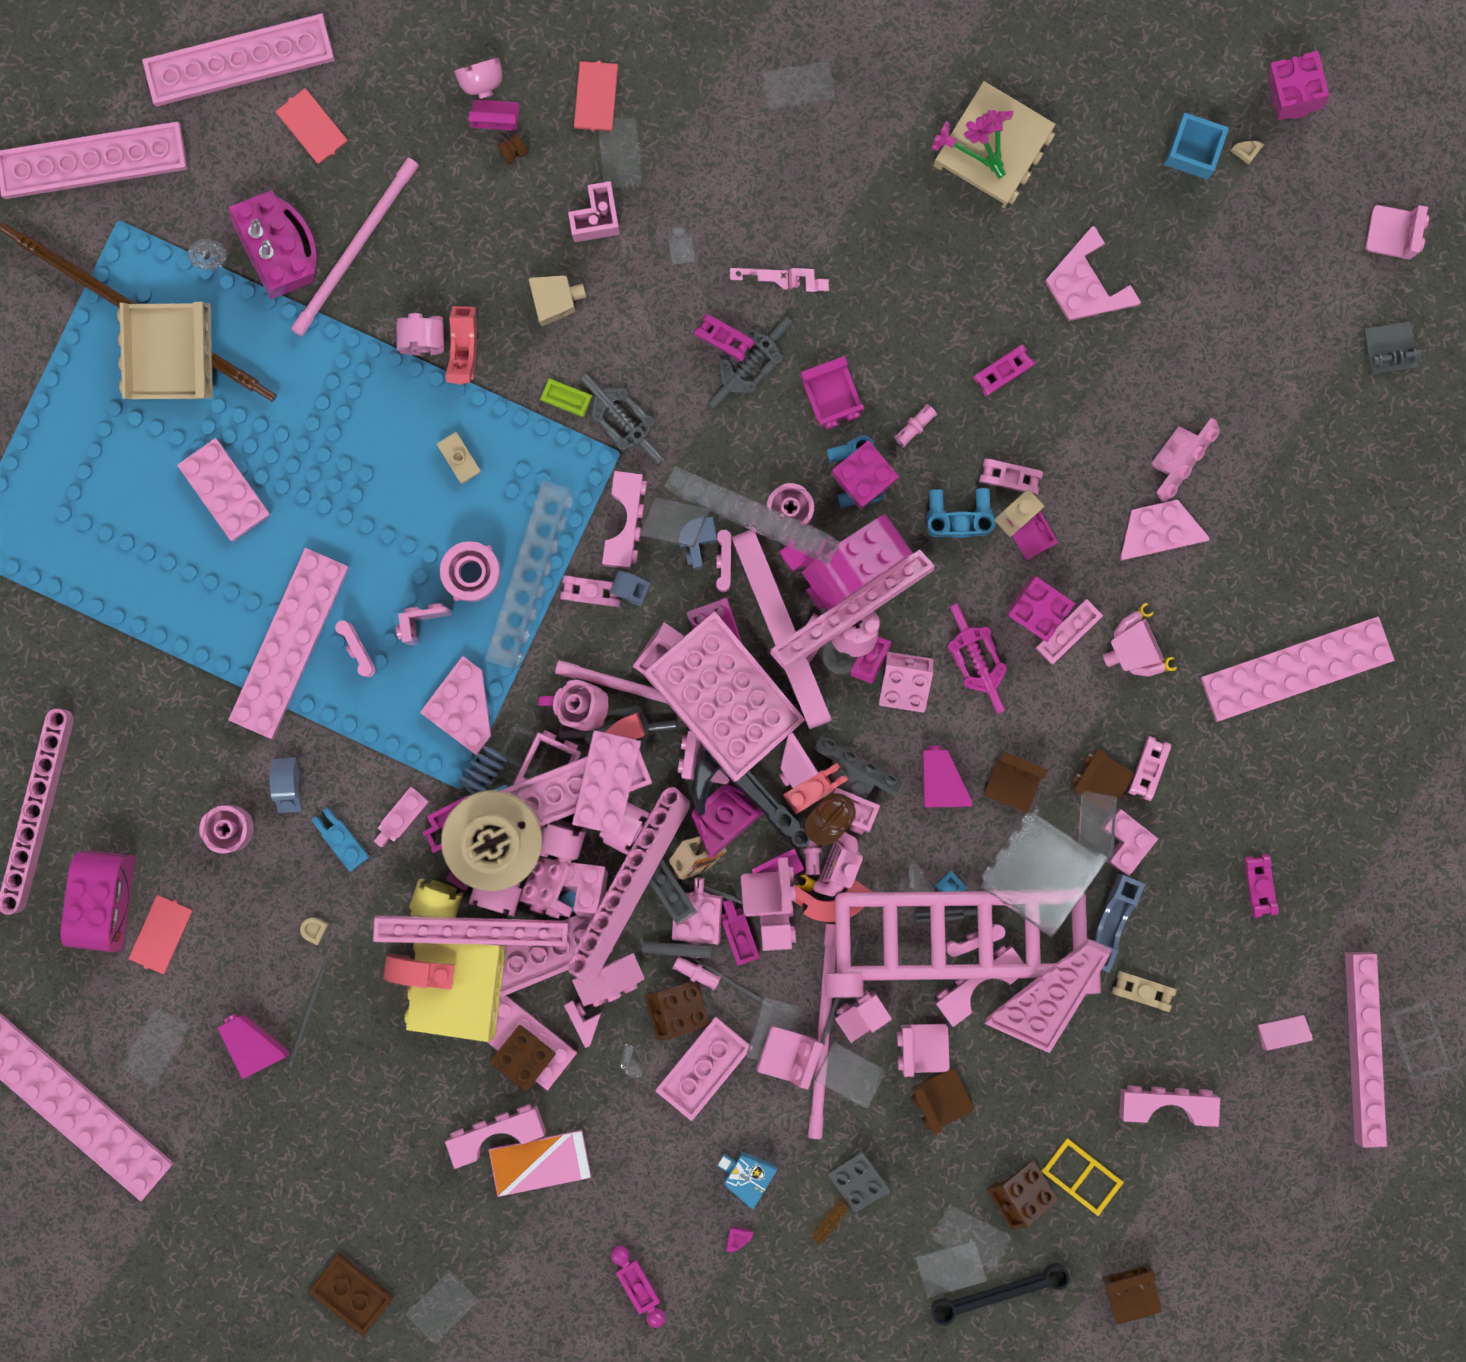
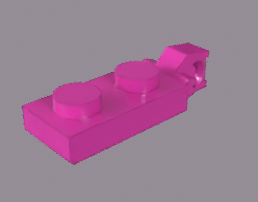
[721,899,760,966]

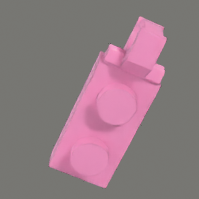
[374,787,430,847]

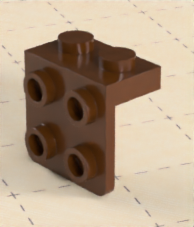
[1070,749,1133,812]
[910,1068,973,1135]

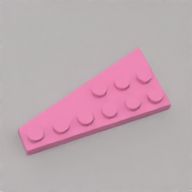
[985,939,1111,1053]

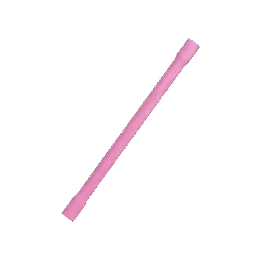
[290,157,419,337]
[555,660,668,704]
[808,923,836,1139]

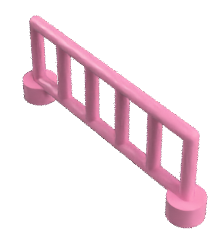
[825,890,1101,997]

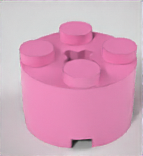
[396,313,444,355]
[766,483,814,534]
[831,611,880,657]
[553,680,608,731]
[600,802,650,855]
[199,805,254,853]
[540,819,586,864]
[469,883,522,917]

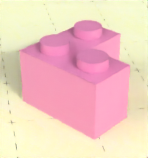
[568,181,620,242]
[1102,809,1158,876]
[561,863,609,918]
[760,903,796,951]
[572,953,645,1007]
[834,990,892,1043]

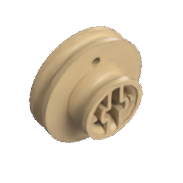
[442,790,542,891]

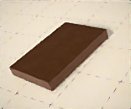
[308,1252,394,1336]

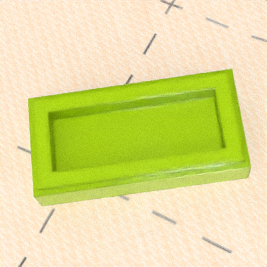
[540,378,592,418]

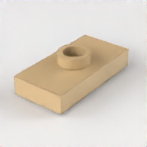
[437,432,482,484]

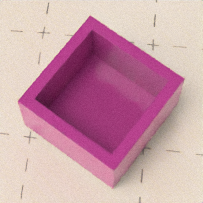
[831,440,899,510]

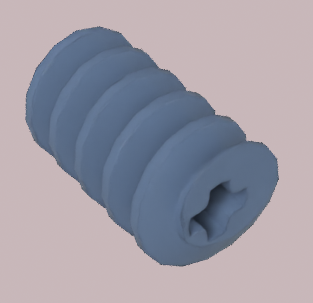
[459,746,509,794]

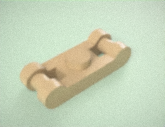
[1111,970,1177,1012]

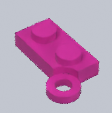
[851,633,891,684]

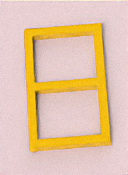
[1041,1138,1124,1216]

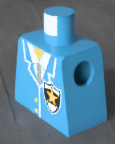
[717,1151,777,1209]

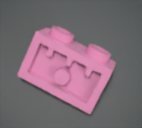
[833,788,880,835]

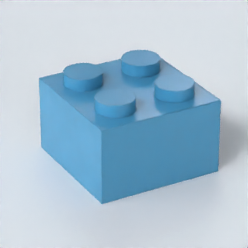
[1164,113,1229,180]

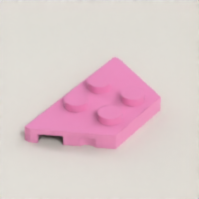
[1120,500,1209,561]

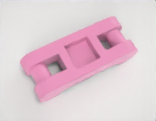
[979,459,1043,495]
[716,530,731,593]
[560,576,621,607]
[335,621,376,677]
[1128,736,1171,801]
[945,924,1005,957]

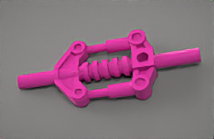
[947,603,1007,714]

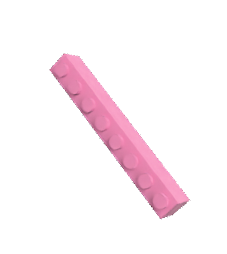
[1345,952,1387,1147]

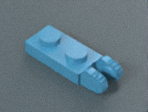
[311,807,370,872]

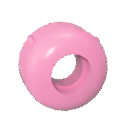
[440,541,501,602]

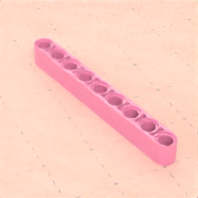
[731,529,832,729]
[0,709,74,914]
[568,787,690,983]

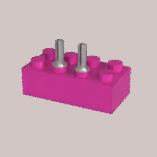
[229,190,316,300]

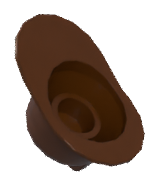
[805,793,856,846]

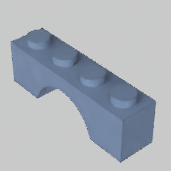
[1091,874,1145,973]

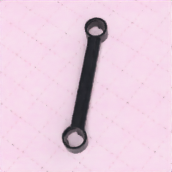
[931,1263,1070,1325]

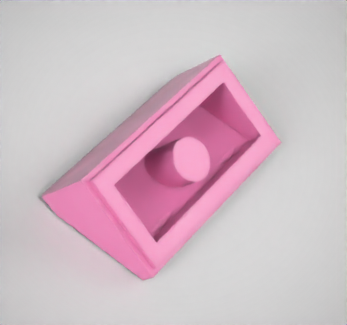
[1257,1015,1313,1050]

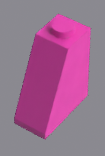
[922,745,972,807]
[218,1013,290,1079]

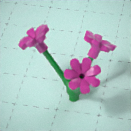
[931,110,1014,179]

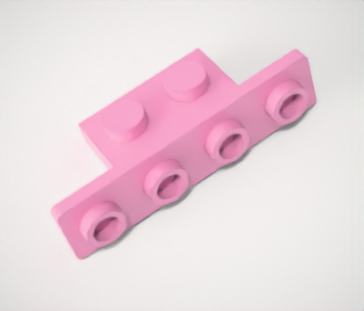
[1152,418,1220,503]

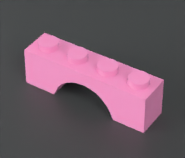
[602,471,647,570]
[935,945,1024,1027]
[1119,1085,1220,1127]
[445,1104,546,1169]

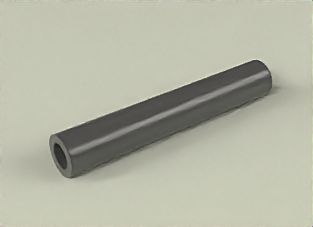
[642,941,713,958]

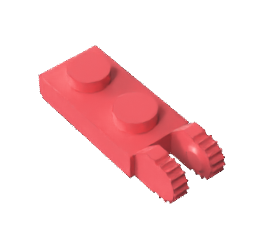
[783,763,848,815]

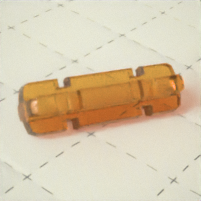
[812,1201,848,1244]

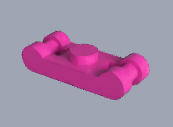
[693,314,755,362]
[973,345,1036,397]
[1244,854,1279,918]

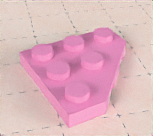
[420,656,492,755]

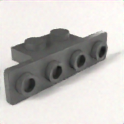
[814,736,902,800]

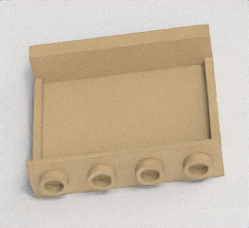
[934,81,1056,209]
[117,302,213,399]

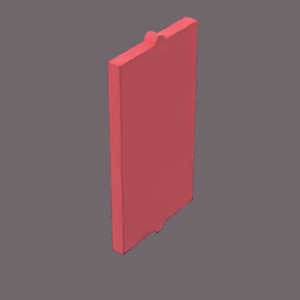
[574,61,618,132]
[275,88,348,165]
[129,895,193,974]

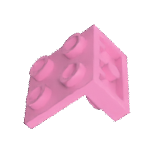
[879,652,933,712]
[756,1026,823,1090]

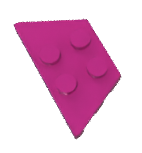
[692,784,764,859]

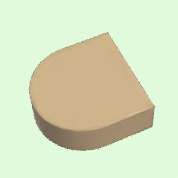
[300,917,329,945]

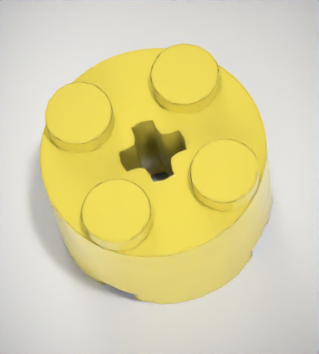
[409,879,464,918]

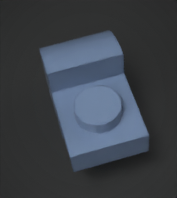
[680,517,717,570]
[609,570,650,607]
[270,757,303,813]

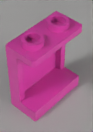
[800,356,865,429]

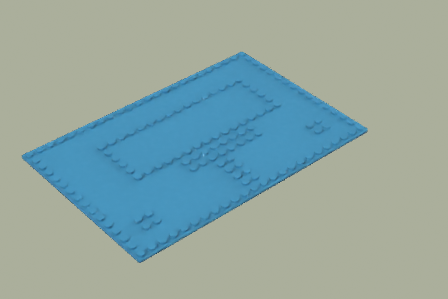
[0,221,620,789]

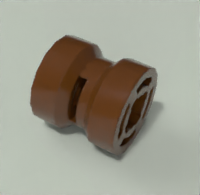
[497,133,528,165]

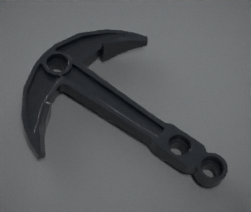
[692,749,810,849]

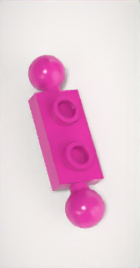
[611,1246,665,1328]

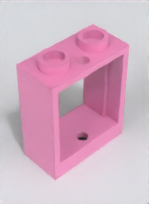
[513,730,581,784]

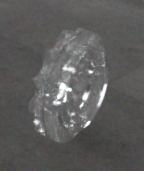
[188,239,227,272]
[822,640,857,675]

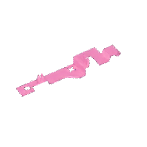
[730,268,829,292]

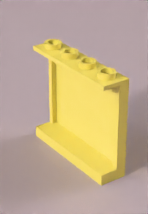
[405,943,506,1042]

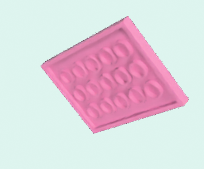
[643,611,805,782]

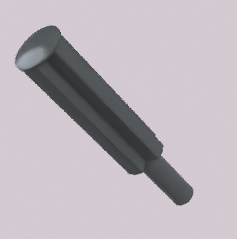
[914,906,978,923]

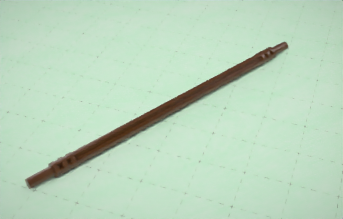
[0,222,277,402]

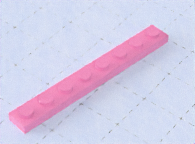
[771,550,935,671]
[373,915,568,946]

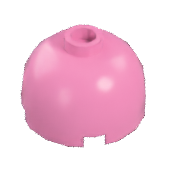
[454,58,503,99]

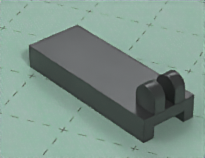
[649,859,698,926]

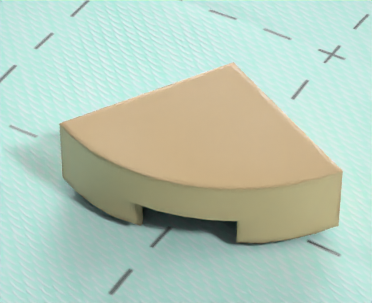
[1230,140,1264,165]

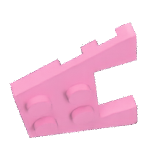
[1045,226,1141,321]

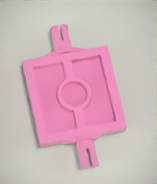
[672,877,722,958]

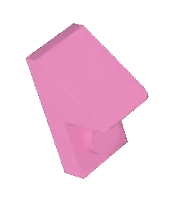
[564,999,602,1048]

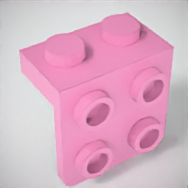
[1365,205,1429,260]
[396,604,452,645]
[678,731,729,784]
[519,857,573,919]
[741,857,796,916]
[897,1024,949,1077]

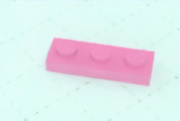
[1035,599,1103,665]

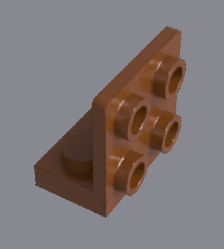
[984,752,1048,813]
[644,981,709,1040]
[489,1025,556,1092]
[987,1161,1058,1230]
[1102,1264,1162,1325]

